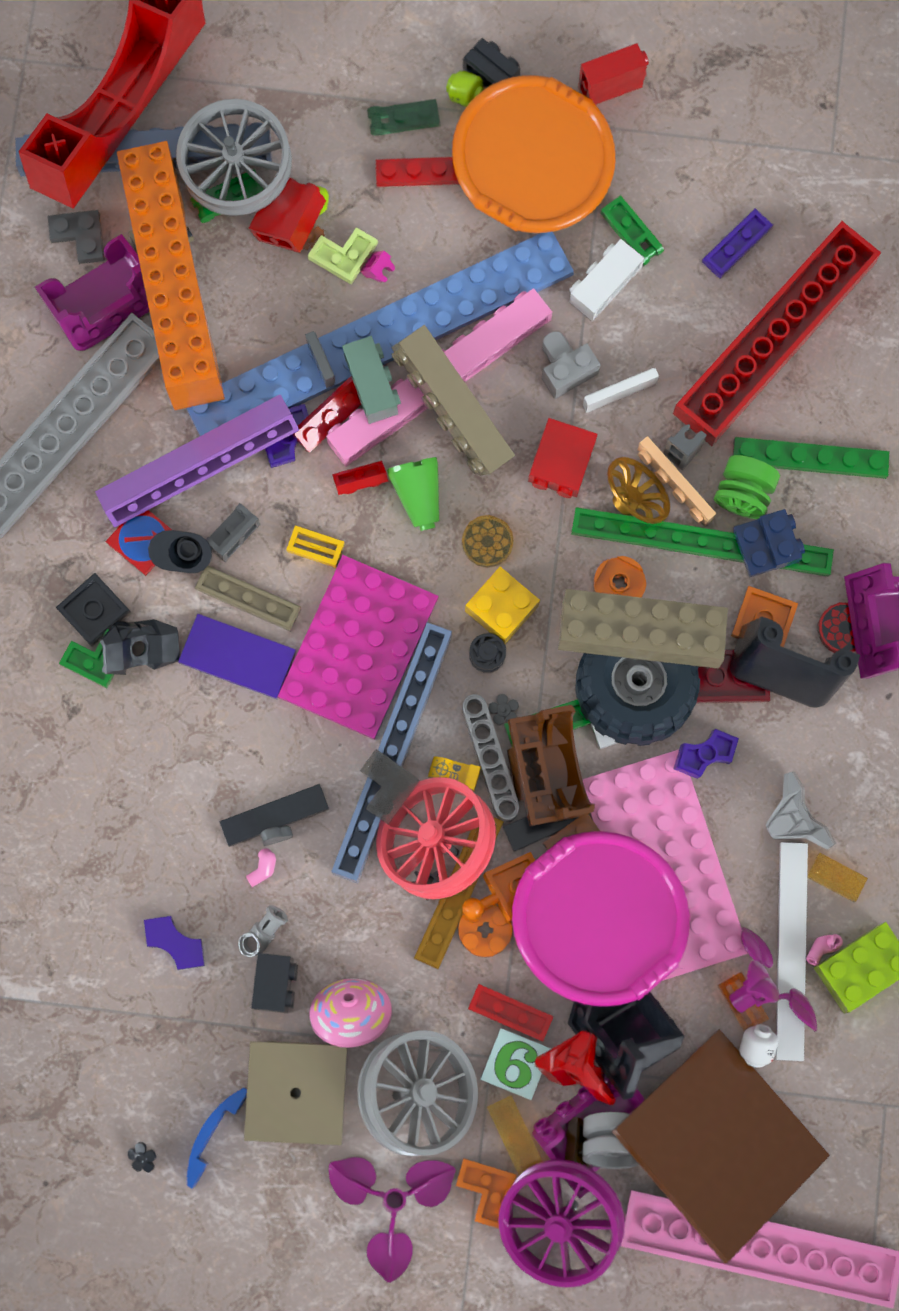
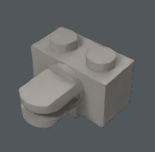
[541,332,601,399]

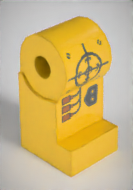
[427,756,481,792]

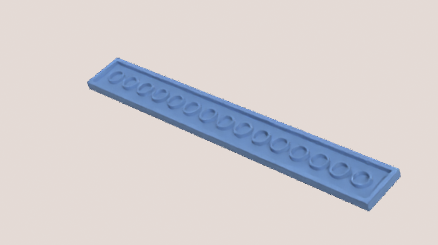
[186,232,574,436]

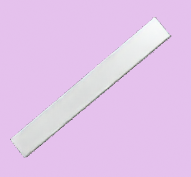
[775,842,808,1061]

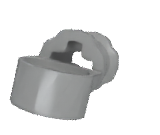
[238,905,288,957]

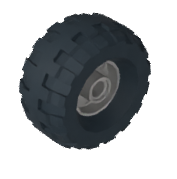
[575,653,700,746]

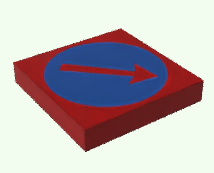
[105,510,172,576]

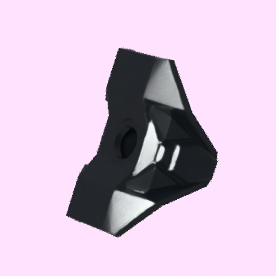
[100,619,180,675]

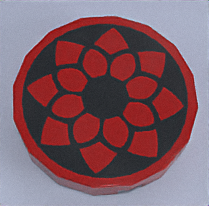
[818,602,856,653]

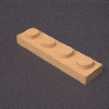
[637,436,716,526]

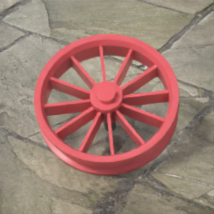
[376,777,496,899]

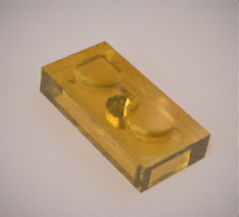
[807,853,868,902]

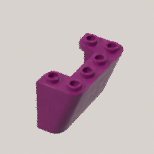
[532,1073,645,1199]

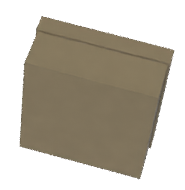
[244,1041,347,1145]

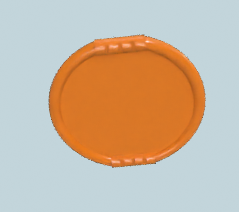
[452,75,616,233]

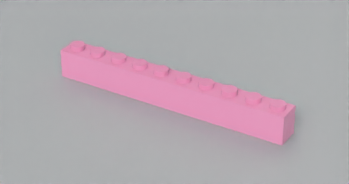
[326,288,552,467]

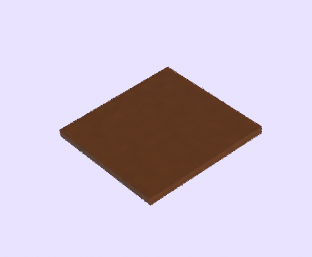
[611,1029,830,1264]

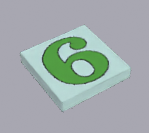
[480,1028,551,1100]

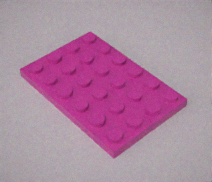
[278,555,439,740]

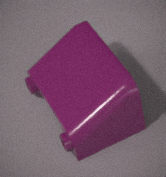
[35,234,149,351]

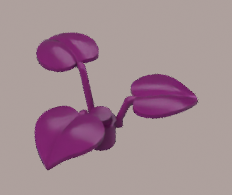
[730,927,817,1032]
[329,1157,456,1283]

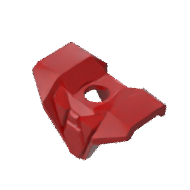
[535,1031,616,1106]

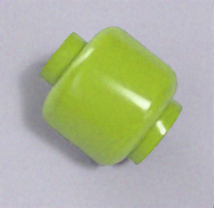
[446,70,485,107]

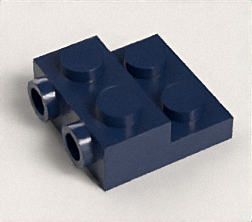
[733,509,805,578]

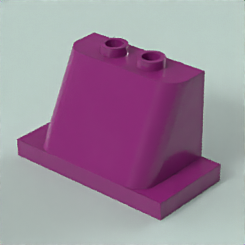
[844,563,899,679]

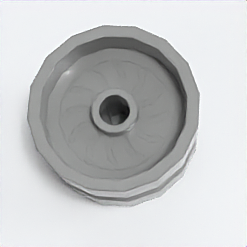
[583,1112,639,1169]

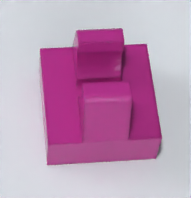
[360,250,395,283]

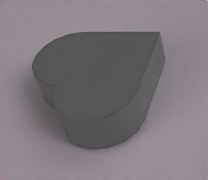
[261,826,293,847]

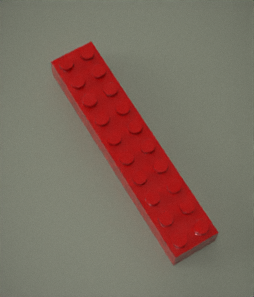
[673,221,881,446]

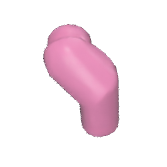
[246,848,276,887]
[806,934,843,966]

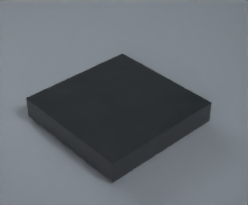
[55,573,131,647]

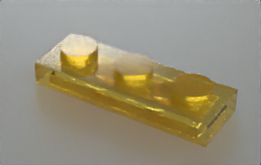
[487,1095,543,1175]

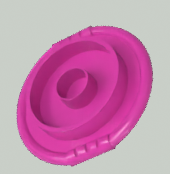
[512,831,690,1006]

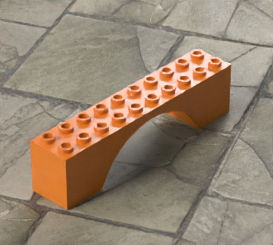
[116,141,225,410]

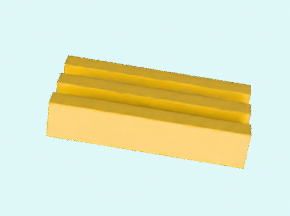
[286,526,345,568]

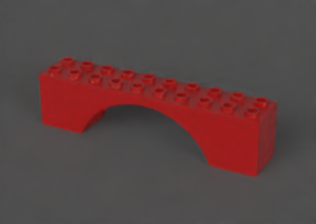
[18,0,206,209]

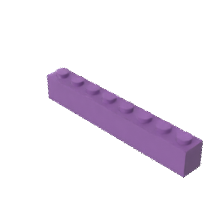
[95,395,299,528]

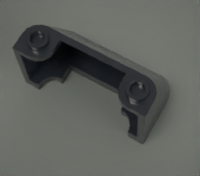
[730,616,860,708]

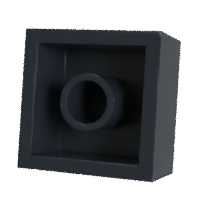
[251,953,298,1014]

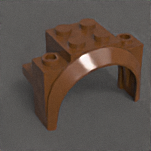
[507,705,595,826]

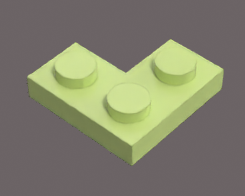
[308,227,378,284]

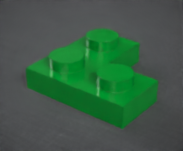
[59,629,115,689]

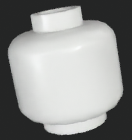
[740,1024,778,1067]

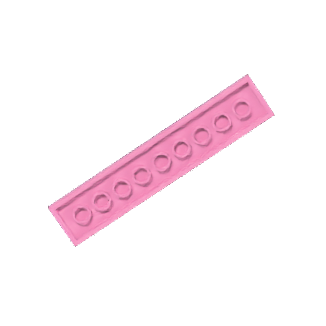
[621,1190,899,1309]

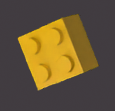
[465,566,540,644]

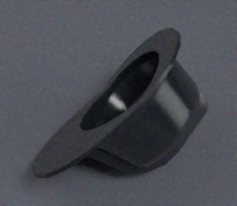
[148,530,212,573]

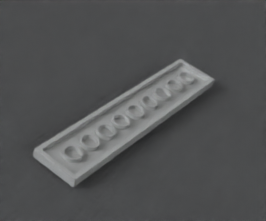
[0,313,160,539]

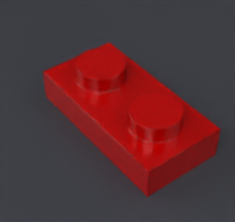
[332,460,388,495]

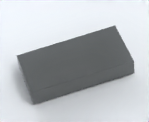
[305,331,335,388]

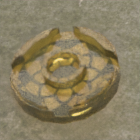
[462,515,514,568]

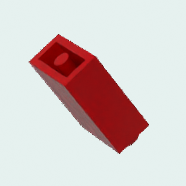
[578,43,649,105]
[248,177,326,253]
[528,418,598,498]

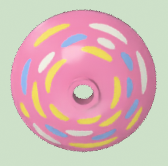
[310,978,392,1048]

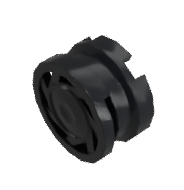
[469,633,506,673]

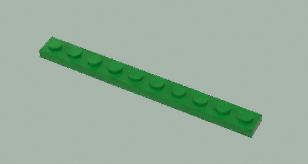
[571,507,834,577]

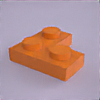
[456,1158,516,1229]

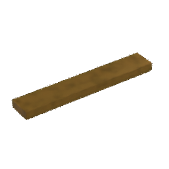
[414,815,504,969]

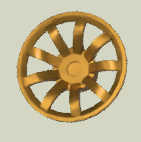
[607,457,670,524]

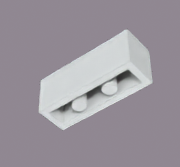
[569,239,644,321]

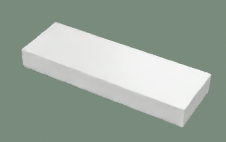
[583,368,659,413]

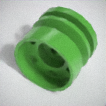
[714,455,781,519]

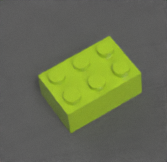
[813,922,899,1013]

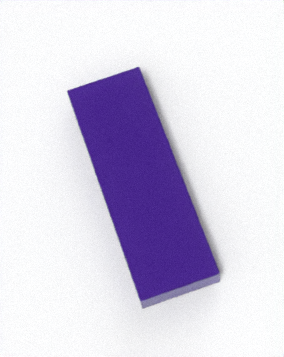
[702,208,773,279]

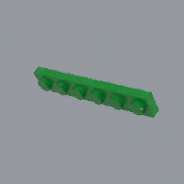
[733,437,890,479]

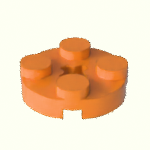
[594,556,646,598]
[458,905,512,958]

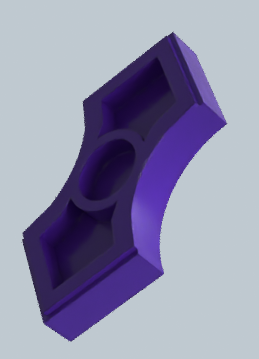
[265,404,309,468]
[674,729,739,779]
[144,916,205,970]

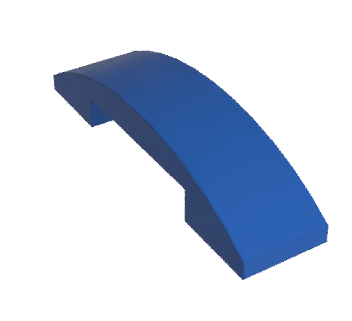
[187,1088,247,1189]

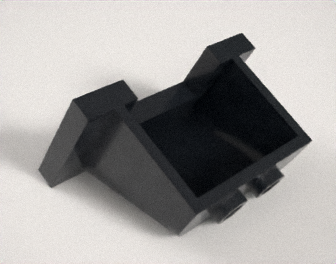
[567,992,685,1100]

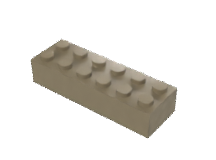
[391,324,515,476]
[558,589,728,669]

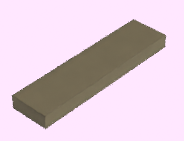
[195,566,301,632]

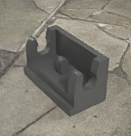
[663,424,707,470]
[206,503,260,562]

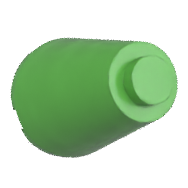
[387,457,439,531]

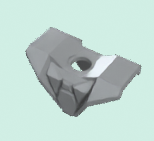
[766,771,836,850]

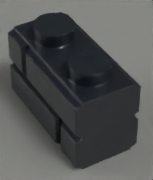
[463,38,521,87]

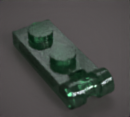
[367,99,440,136]

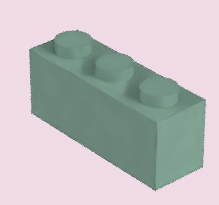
[342,336,401,424]

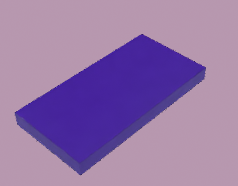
[178,613,296,699]

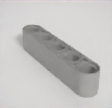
[462,694,519,822]

